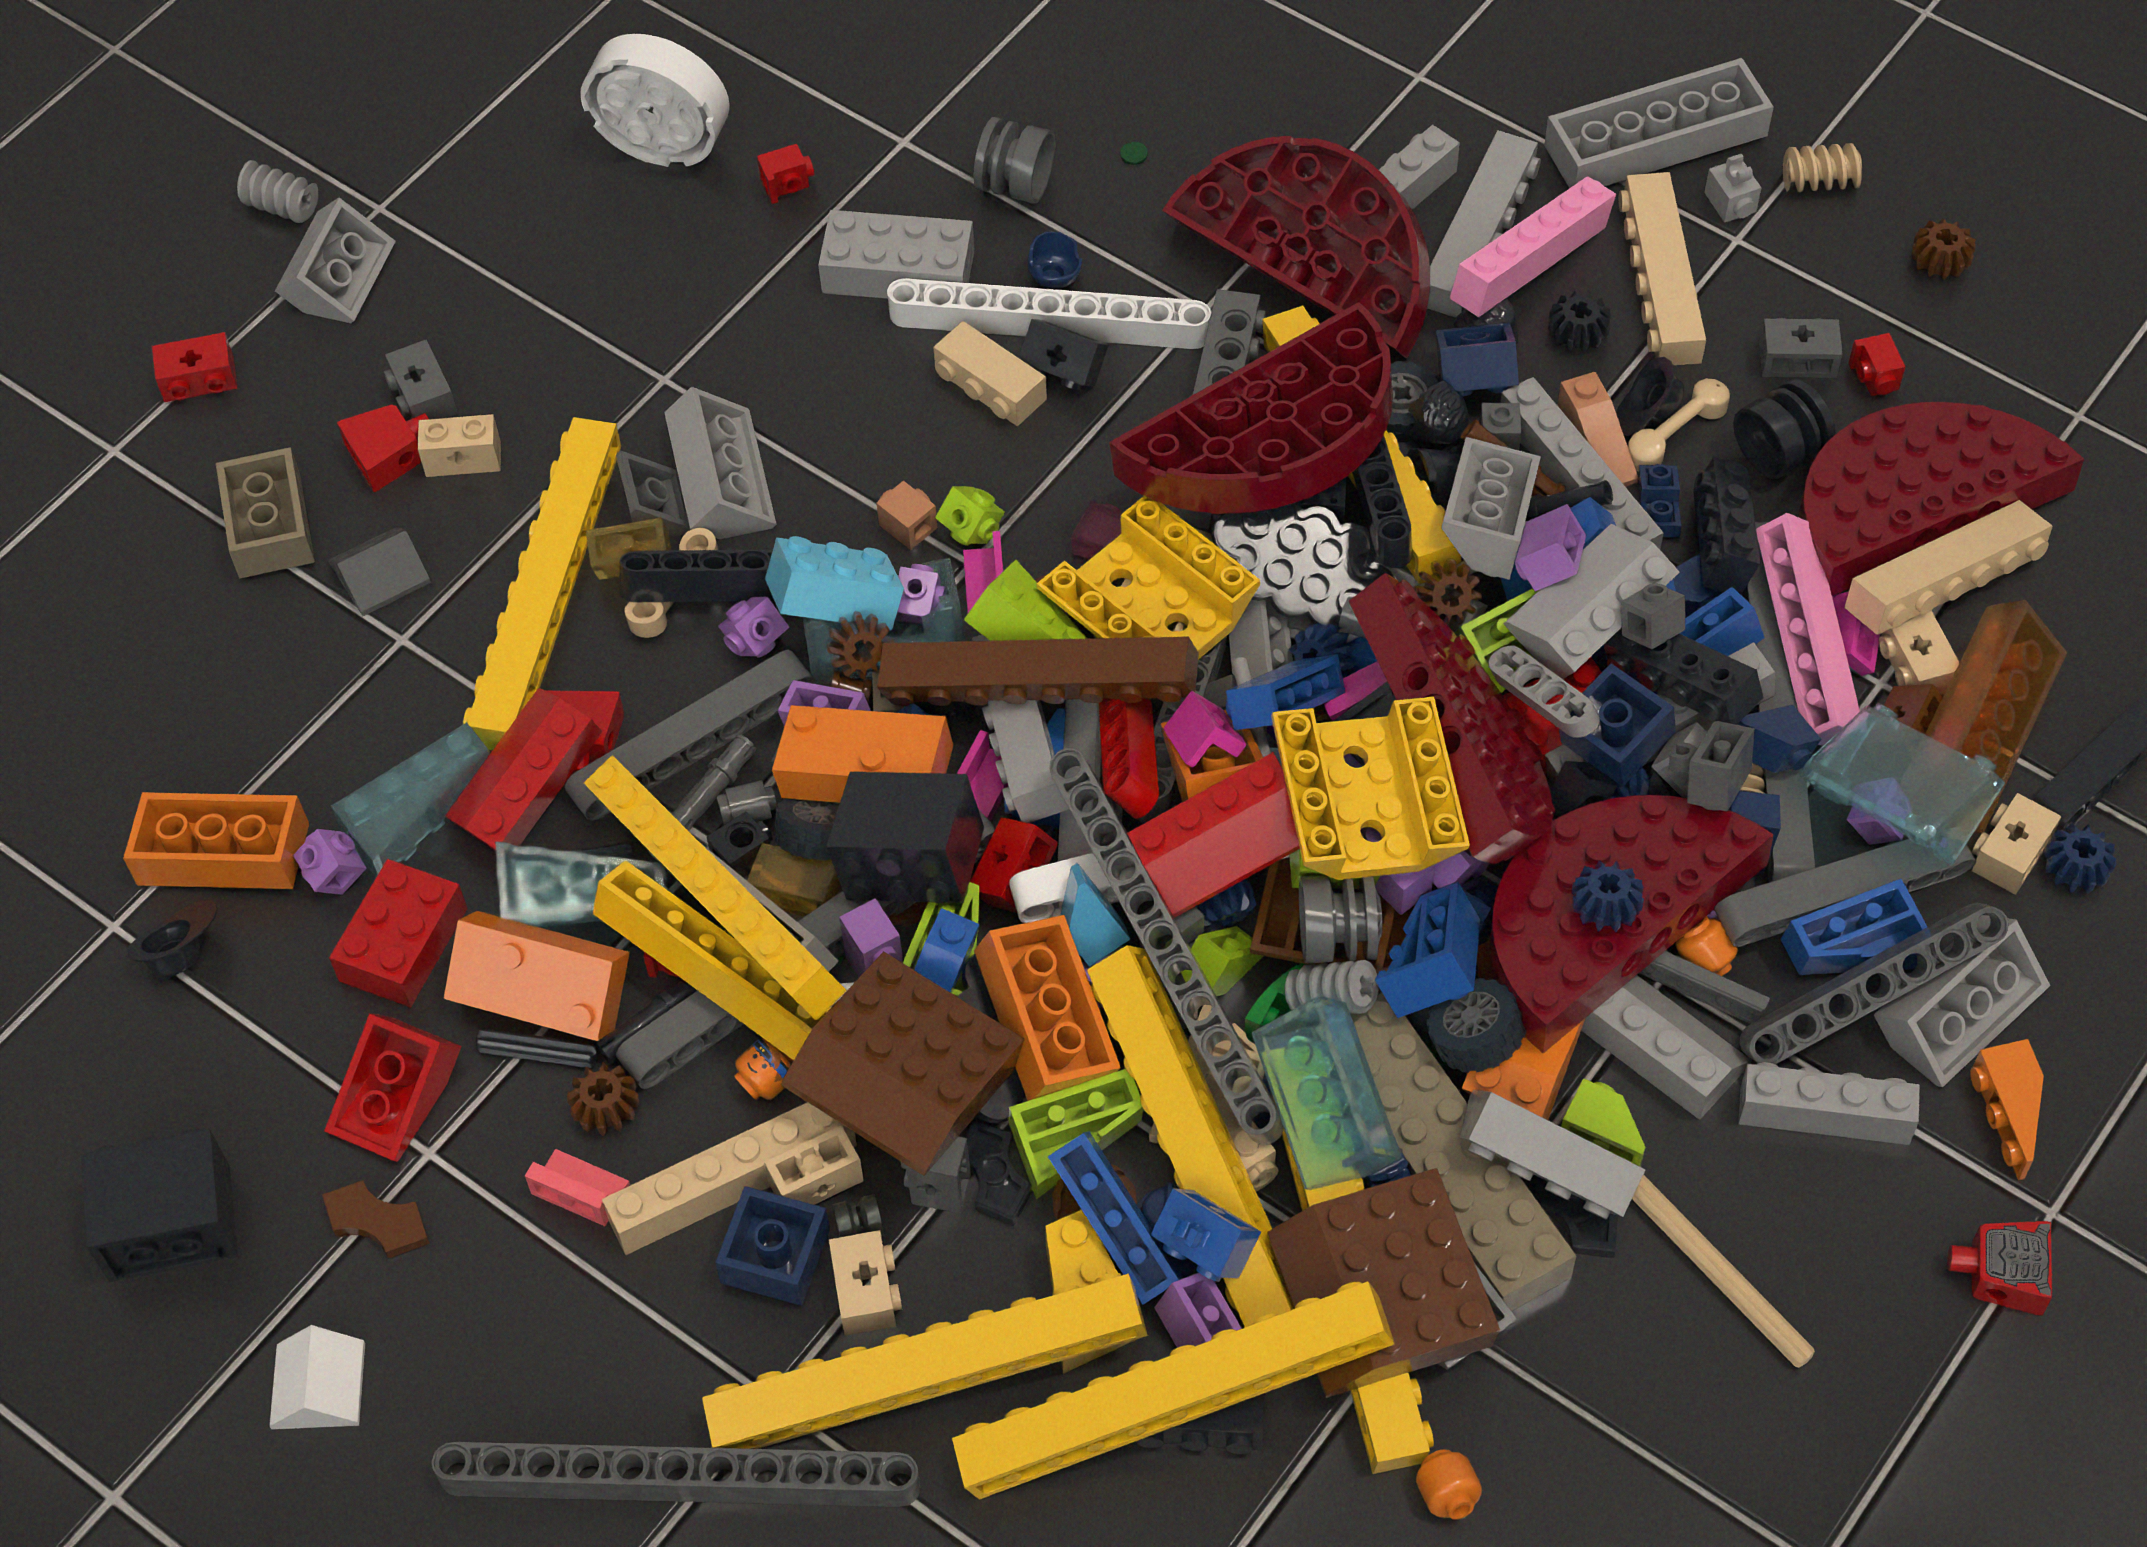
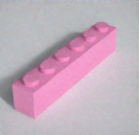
[1450,176,1616,317]
[1756,513,1865,749]

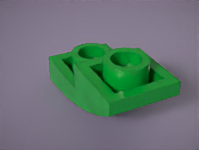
[1245,963,1308,1044]

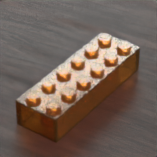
[1901,600,2067,835]

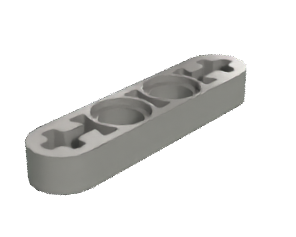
[1488,646,1600,737]

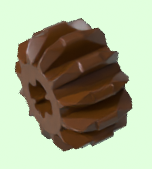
[1911,218,1976,280]
[1414,559,1482,626]
[826,611,894,680]
[567,1062,640,1137]

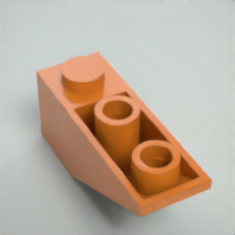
[1970,1039,2044,1180]

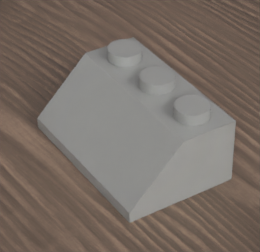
[275,198,396,323]

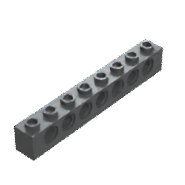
[1167,289,1266,534]

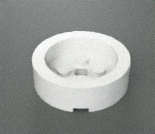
[581,34,729,167]

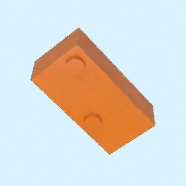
[772,705,953,803]
[123,792,309,889]
[444,911,630,1041]
[974,915,1121,1101]

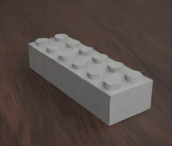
[1544,58,1774,188]

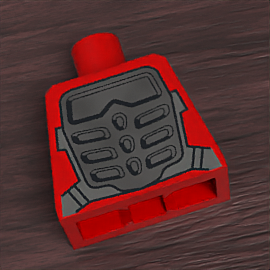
[1947,1221,2052,1316]

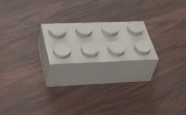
[818,210,975,299]

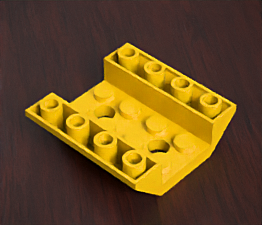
[1036,496,1260,660]
[1271,697,1470,880]

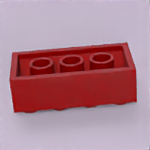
[445,688,603,860]
[1127,752,1300,918]

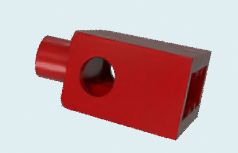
[337,405,429,492]
[545,690,624,779]

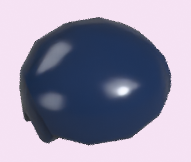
[1027,231,1083,289]

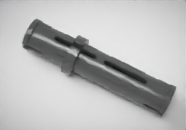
[671,735,757,831]

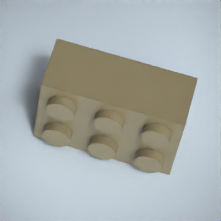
[216,447,315,579]

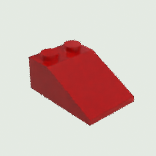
[324,1013,462,1162]

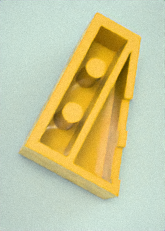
[1045,1209,1140,1374]

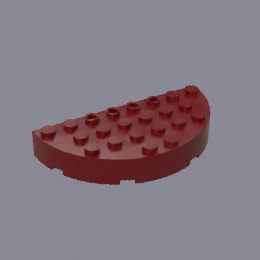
[1162,136,1430,358]
[1109,302,1393,514]
[1798,402,2084,596]
[1349,573,1555,864]
[1490,795,1774,1054]

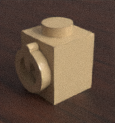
[1227,1121,1279,1191]

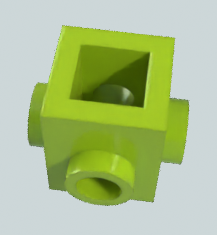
[935,486,1005,546]

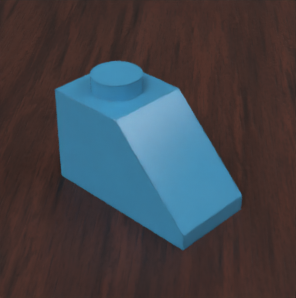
[1060,863,1130,967]

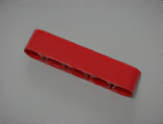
[1099,698,1159,819]

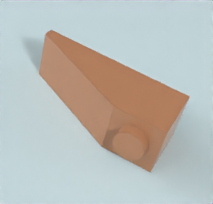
[1557,372,1639,487]

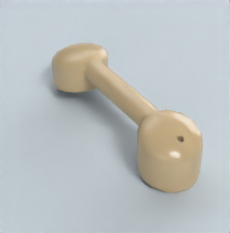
[1628,378,1730,471]
[625,528,718,638]

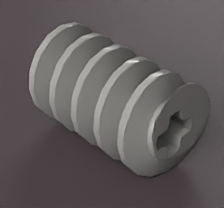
[237,160,318,223]
[1285,960,1379,1017]

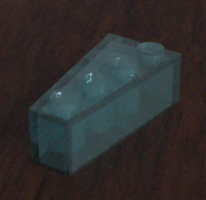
[331,722,490,877]
[495,841,668,927]

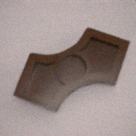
[322,1180,430,1258]

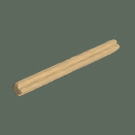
[1632,1174,1815,1368]

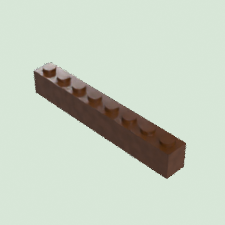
[877,636,1199,706]

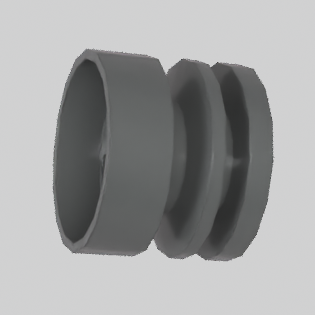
[973,117,1056,204]
[1299,875,1382,963]

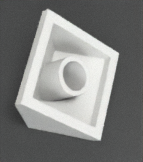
[270,1325,365,1429]

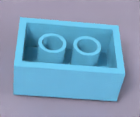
[765,536,904,630]

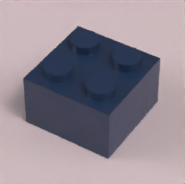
[1436,322,1519,396]
[1559,663,1676,787]
[715,1186,830,1306]

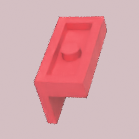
[525,1149,630,1226]

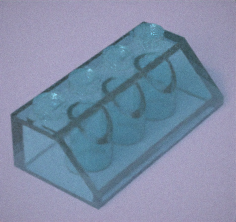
[1252,995,1402,1190]

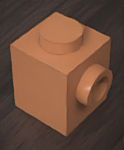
[876,481,938,550]

